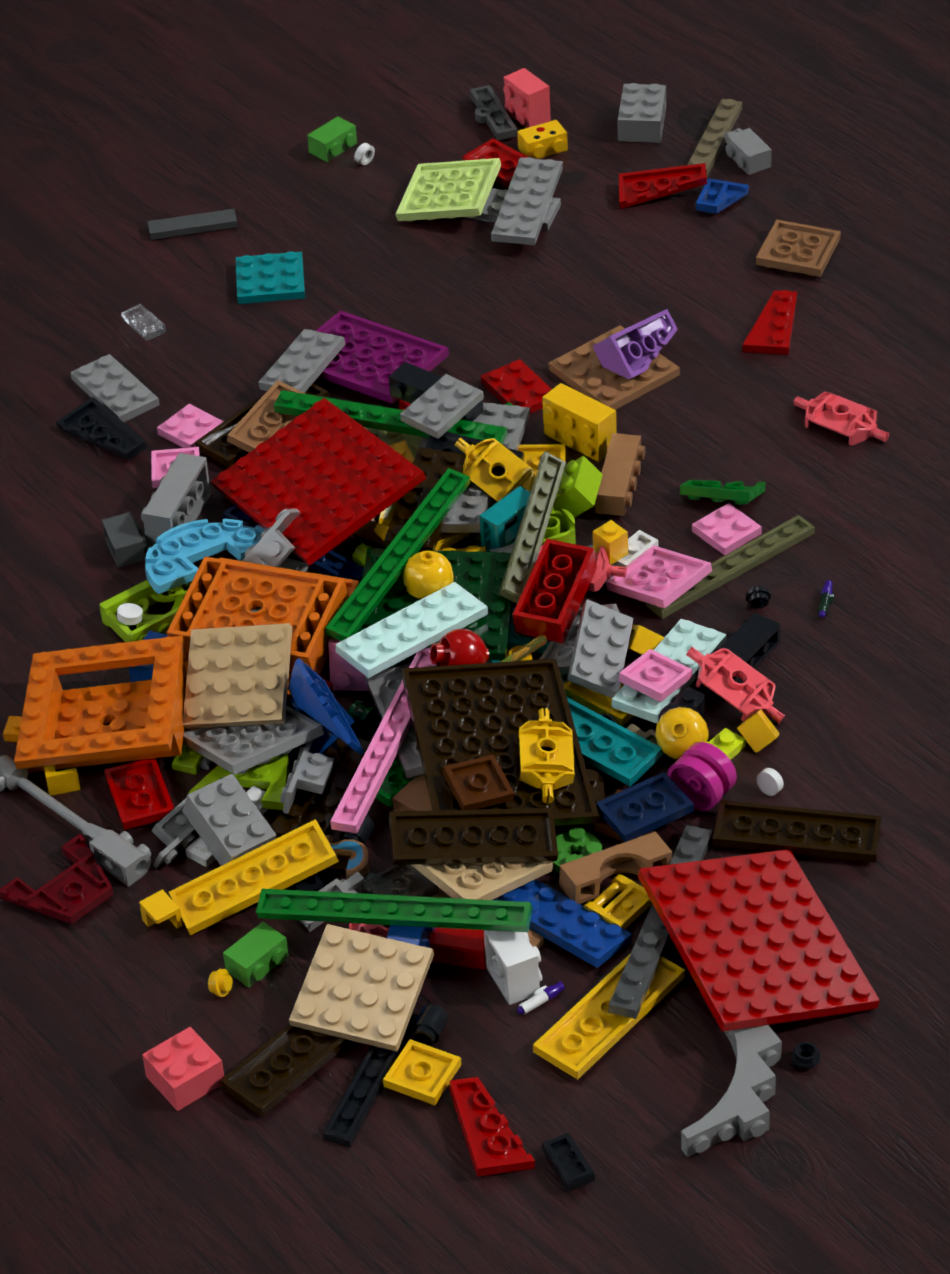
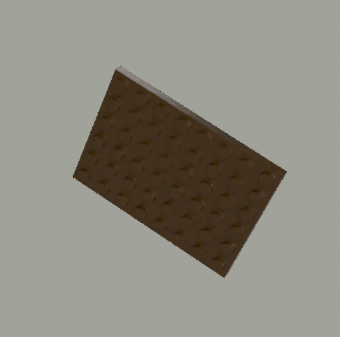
[402,659,599,826]

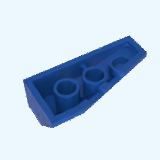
[288,658,365,755]

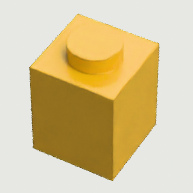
[593,520,628,565]

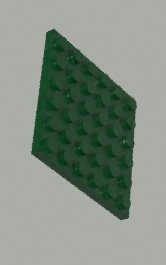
[357,548,512,661]

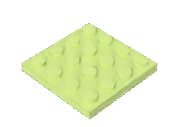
[396,158,501,222]

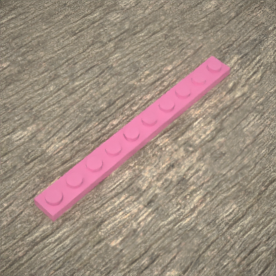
[330,648,440,834]

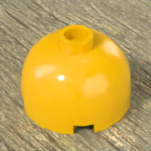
[403,551,454,599]
[655,707,709,759]

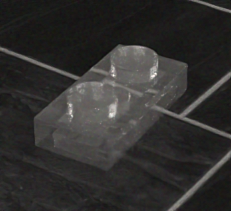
[121,304,166,341]

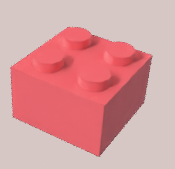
[503,68,551,128]
[142,1027,225,1111]

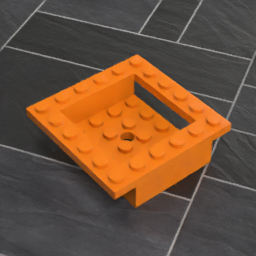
[167,556,359,700]
[14,635,187,773]

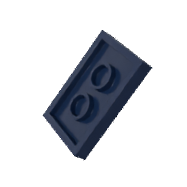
[596,772,694,842]

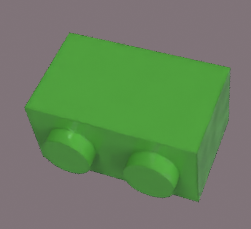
[307,116,357,162]
[223,922,289,988]

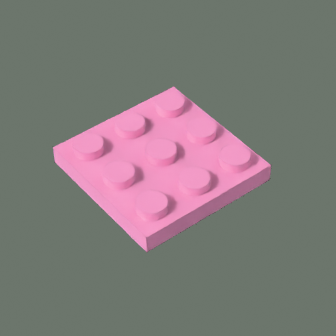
[606,545,712,608]

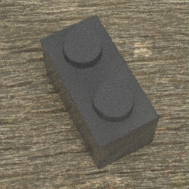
[102,512,148,568]

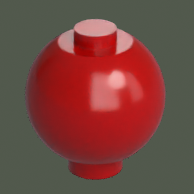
[430,629,489,666]

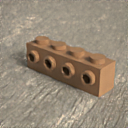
[595,433,645,516]

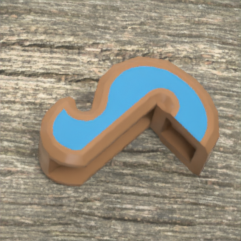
[325,835,370,881]

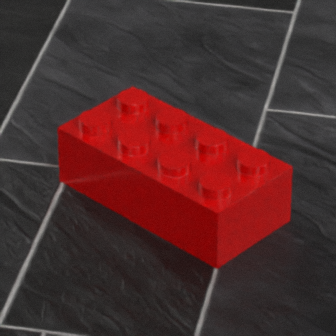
[512,539,597,644]

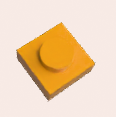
[3,716,22,742]

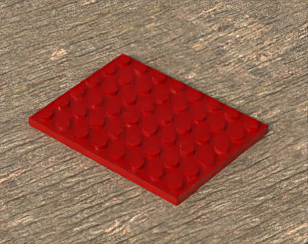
[211,398,426,566]
[638,850,880,1032]

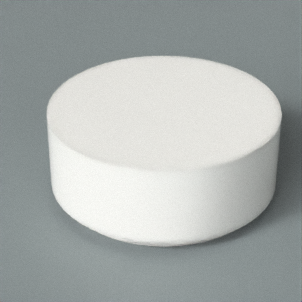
[354,143,375,166]
[117,603,143,625]
[756,768,784,796]

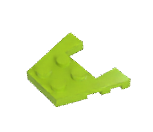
[189,752,291,810]

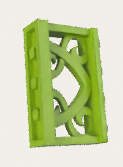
[99,580,192,642]

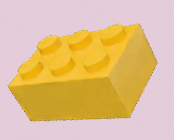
[542,383,617,462]

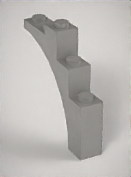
[681,1025,782,1158]

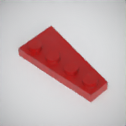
[619,163,707,209]
[742,290,797,355]
[449,1077,535,1177]

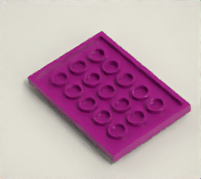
[316,310,449,404]

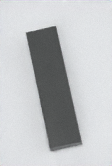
[148,209,238,240]

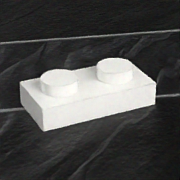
[612,530,658,567]

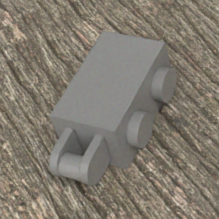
[724,128,771,175]

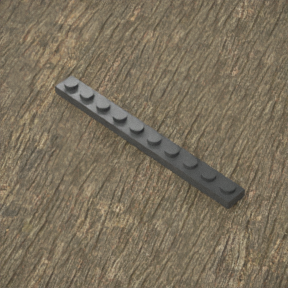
[608,825,713,1019]

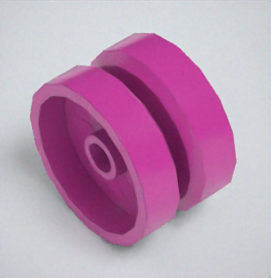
[667,742,737,811]

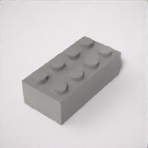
[141,453,211,549]

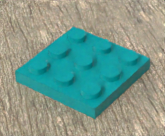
[235,251,305,304]

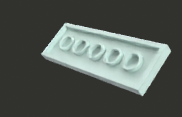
[335,582,488,678]
[611,619,727,723]

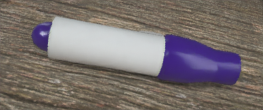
[517,981,565,1015]

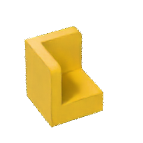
[627,625,664,655]
[737,709,780,752]
[44,765,81,796]
[139,889,183,929]

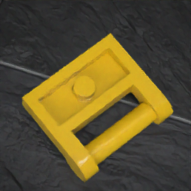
[583,874,652,929]

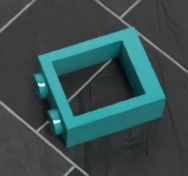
[479,486,530,552]

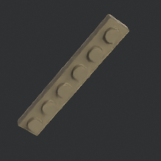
[687,99,742,177]

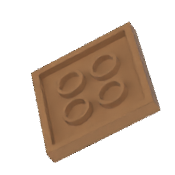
[756,219,841,277]

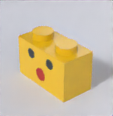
[517,120,568,159]

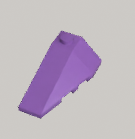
[592,309,678,379]

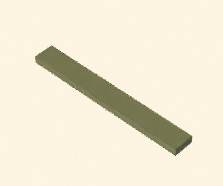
[499,451,566,604]
[646,515,815,619]

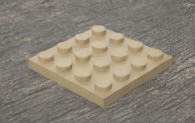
[183,623,293,729]
[412,861,553,900]
[289,924,434,1052]

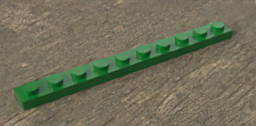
[274,390,507,445]
[325,468,470,641]
[256,889,533,932]

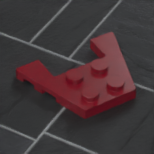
[0,834,114,924]

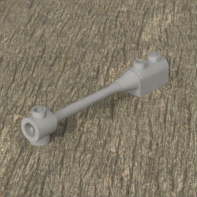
[0,755,151,887]

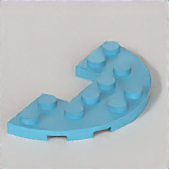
[145,519,265,594]

